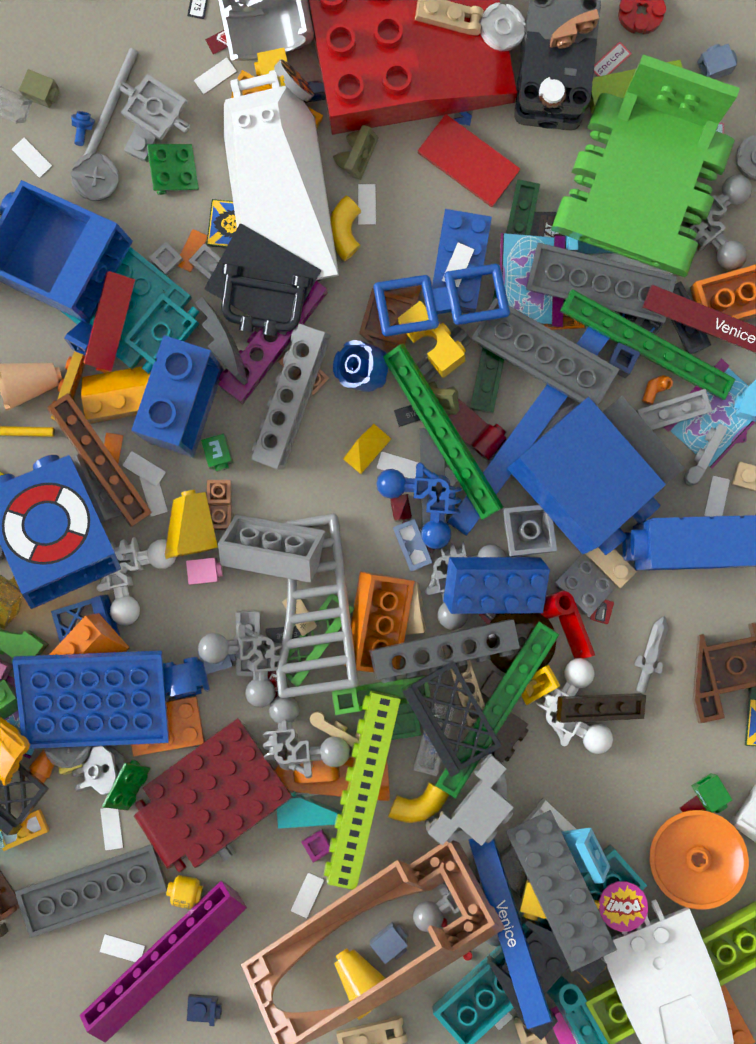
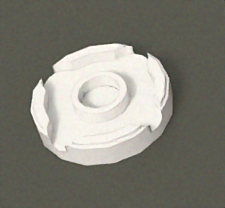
[479,3,525,51]

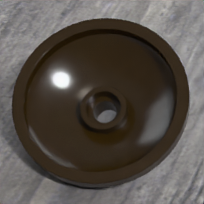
[486,613,556,673]

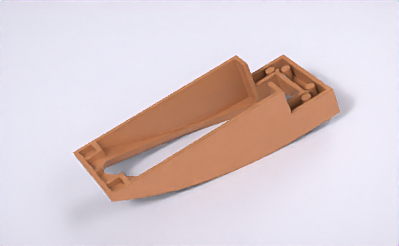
[241,840,505,1044]

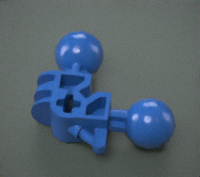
[376,462,462,549]

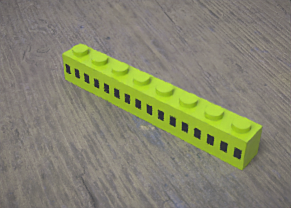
[323,690,401,890]

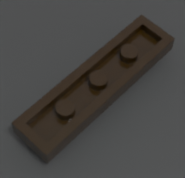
[556,693,646,723]

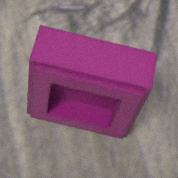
[301,829,331,863]

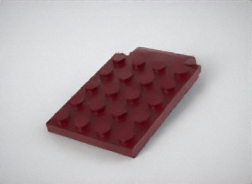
[134,718,293,873]

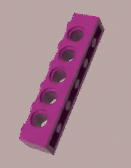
[218,281,328,404]

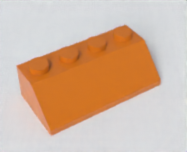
[345,571,415,672]
[49,613,130,655]

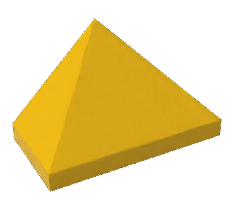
[343,424,391,474]
[521,665,560,705]

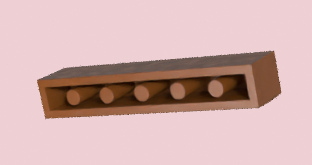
[47,393,152,527]

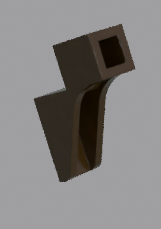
[480,670,529,763]

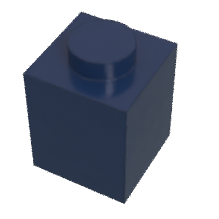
[607,343,640,378]

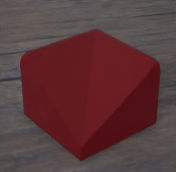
[390,494,412,522]

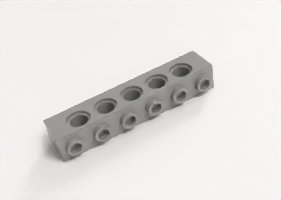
[252,324,331,470]

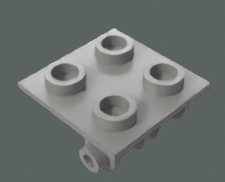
[555,554,617,617]

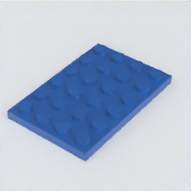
[12,651,169,749]

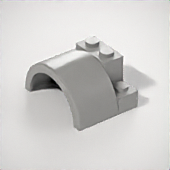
[218,0,315,61]
[425,753,514,846]

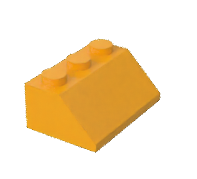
[81,366,151,423]

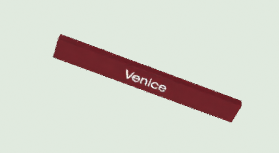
[642,285,756,353]

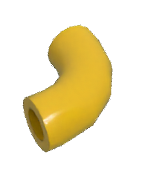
[330,195,361,262]
[388,782,449,823]

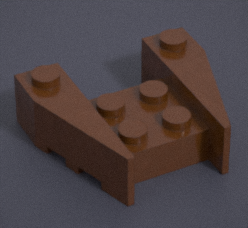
[692,622,756,723]

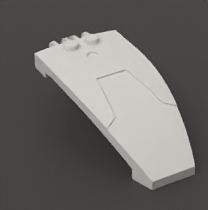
[603,899,734,1044]

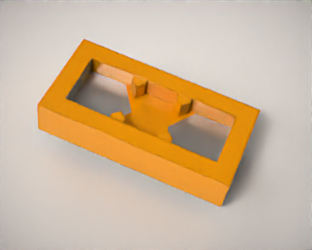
[0,809,50,851]

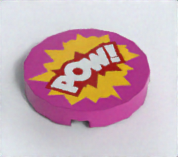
[598,881,648,932]

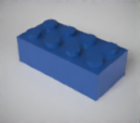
[432,209,492,314]
[443,557,550,614]

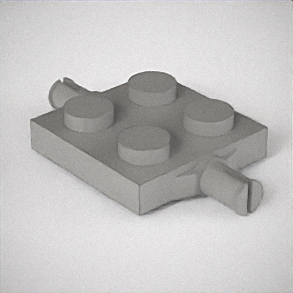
[118,74,190,141]

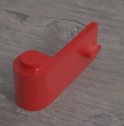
[541,591,595,659]

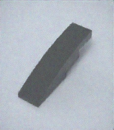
[195,297,248,385]
[419,428,446,526]

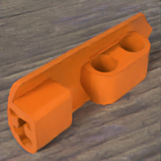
[275,757,390,801]

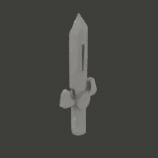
[634,616,668,693]

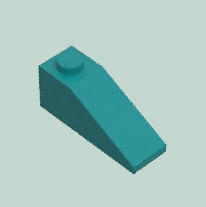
[277,791,342,829]

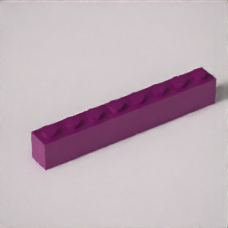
[79,880,247,1043]

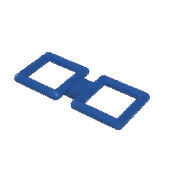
[373,264,510,336]

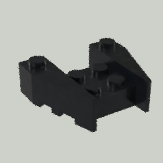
[487,917,607,1040]

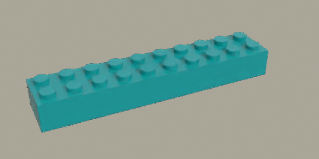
[432,845,647,1044]

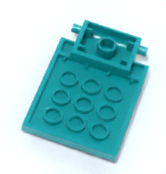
[61,247,200,374]

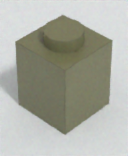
[19,69,59,108]

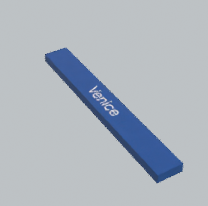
[468,838,553,1030]

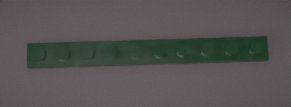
[470,179,540,414]

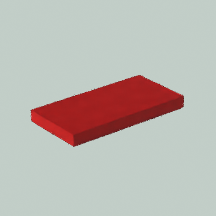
[418,114,520,207]

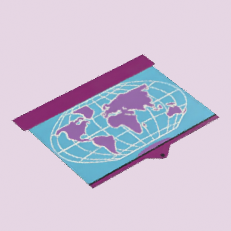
[500,233,565,327]
[663,358,755,469]

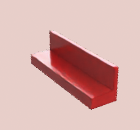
[84,271,135,373]

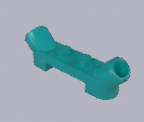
[546,976,608,1044]

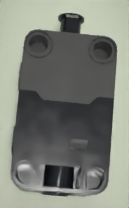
[514,0,601,130]

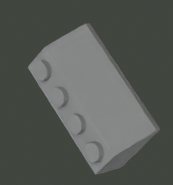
[218,515,325,583]

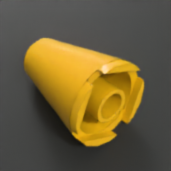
[334,948,386,1020]

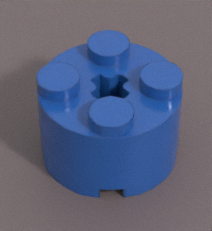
[333,340,388,392]
[163,657,210,701]

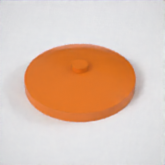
[650,810,749,910]

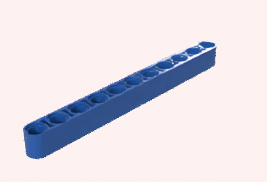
[447,327,609,536]

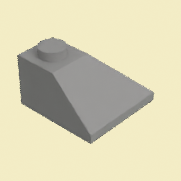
[503,505,557,557]

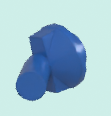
[71,111,95,146]

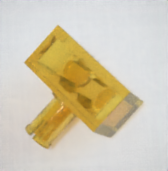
[0,575,23,629]

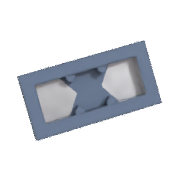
[393,519,433,571]

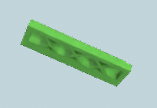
[286,594,354,686]

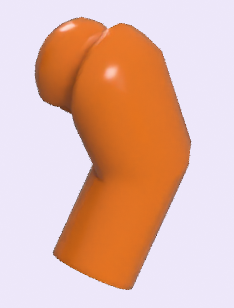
[642,375,673,405]

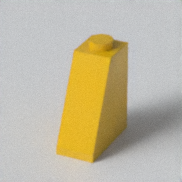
[165,490,218,559]

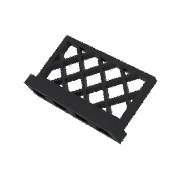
[402,661,502,777]
[0,763,49,835]

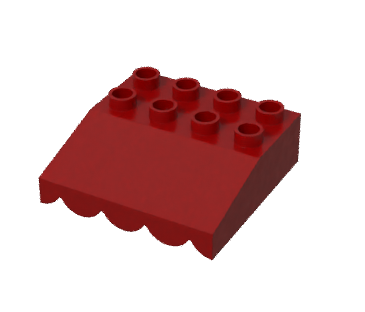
[308,0,517,135]

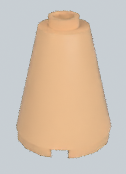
[0,363,62,411]

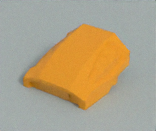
[0,717,31,786]

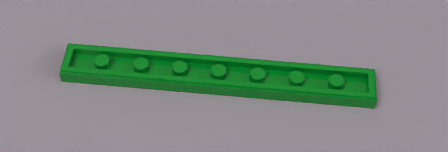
[560,289,736,400]
[383,343,503,520]
[435,621,560,799]

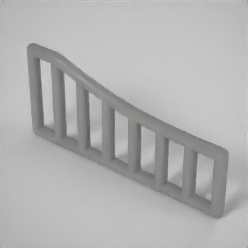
[276,513,358,698]

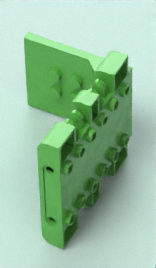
[551,54,740,278]

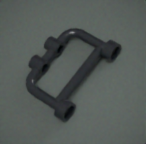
[221,263,312,336]

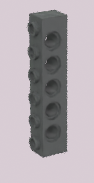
[369,619,520,683]

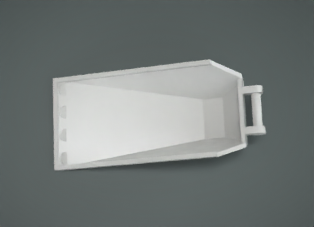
[224,70,339,280]

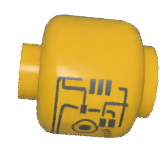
[166,875,203,909]

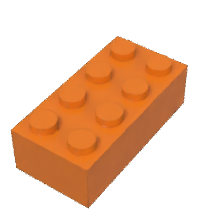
[690,264,756,321]

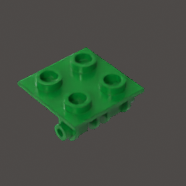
[147,144,199,195]
[102,759,151,810]

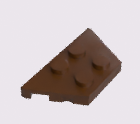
[359,285,422,353]

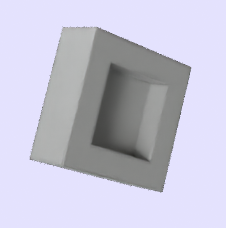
[149,242,183,276]

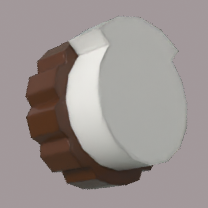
[539,77,566,108]

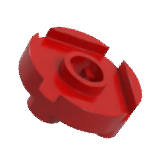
[618,0,666,34]

